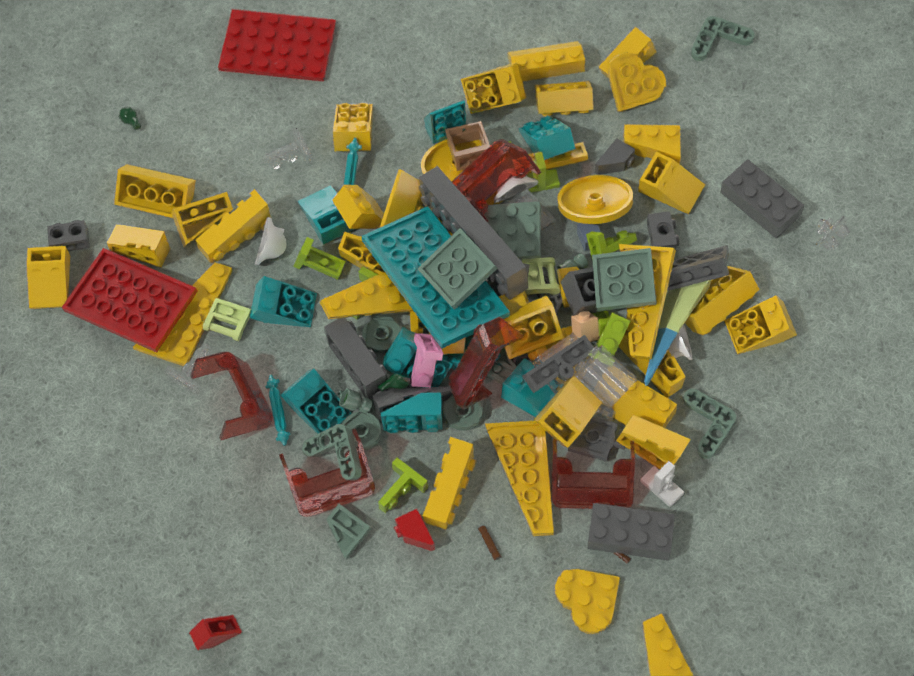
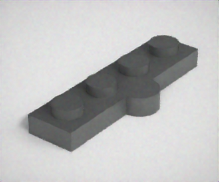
[522,335,596,393]

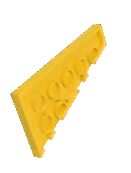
[619,244,676,360]
[133,262,233,367]
[319,272,413,319]
[485,420,554,536]
[643,613,693,676]

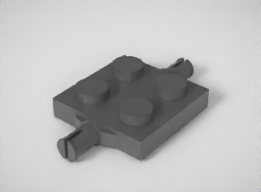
[568,416,625,462]

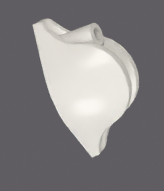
[494,169,538,203]
[255,217,286,265]
[668,324,693,360]

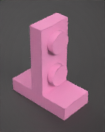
[410,333,443,387]

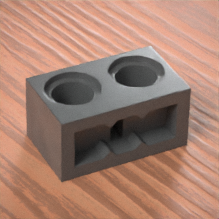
[47,220,90,251]

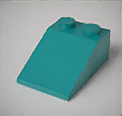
[501,358,561,417]

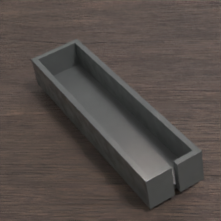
[419,166,528,300]

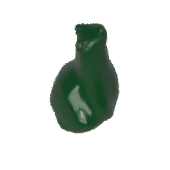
[119,107,141,130]
[378,373,410,392]

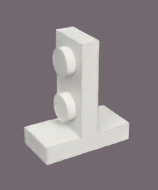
[640,461,684,507]

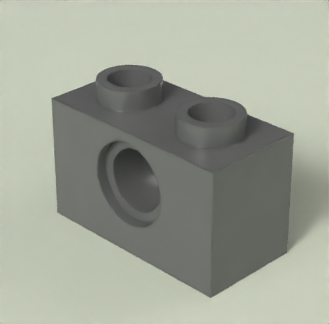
[647,211,679,250]

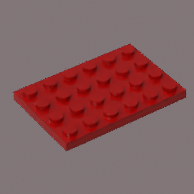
[218,9,336,82]
[61,248,198,353]

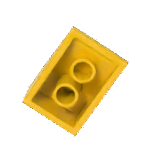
[332,185,384,229]
[497,296,564,359]

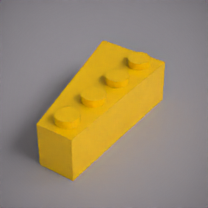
[196,189,271,263]
[338,232,385,274]
[618,326,686,398]
[423,437,476,530]

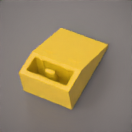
[461,63,527,114]
[333,103,373,151]
[638,152,705,215]
[27,246,71,309]
[724,295,797,354]
[534,375,603,448]

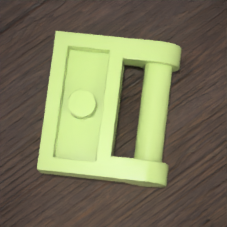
[521,257,560,295]
[203,298,251,342]

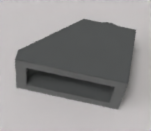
[595,138,636,175]

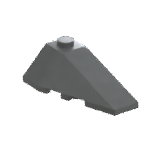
[372,386,455,423]

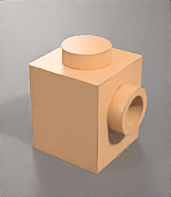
[571,311,599,342]

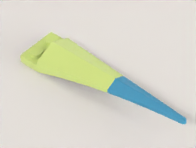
[644,280,711,386]

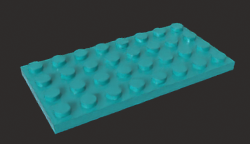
[362,206,510,349]

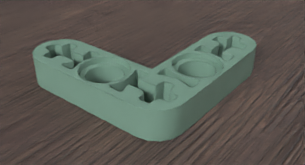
[691,16,755,61]
[683,389,736,459]
[302,424,362,481]

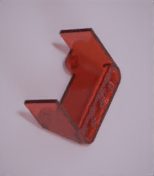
[451,139,541,222]
[449,317,524,409]
[191,352,273,440]
[279,429,375,517]
[552,439,635,509]

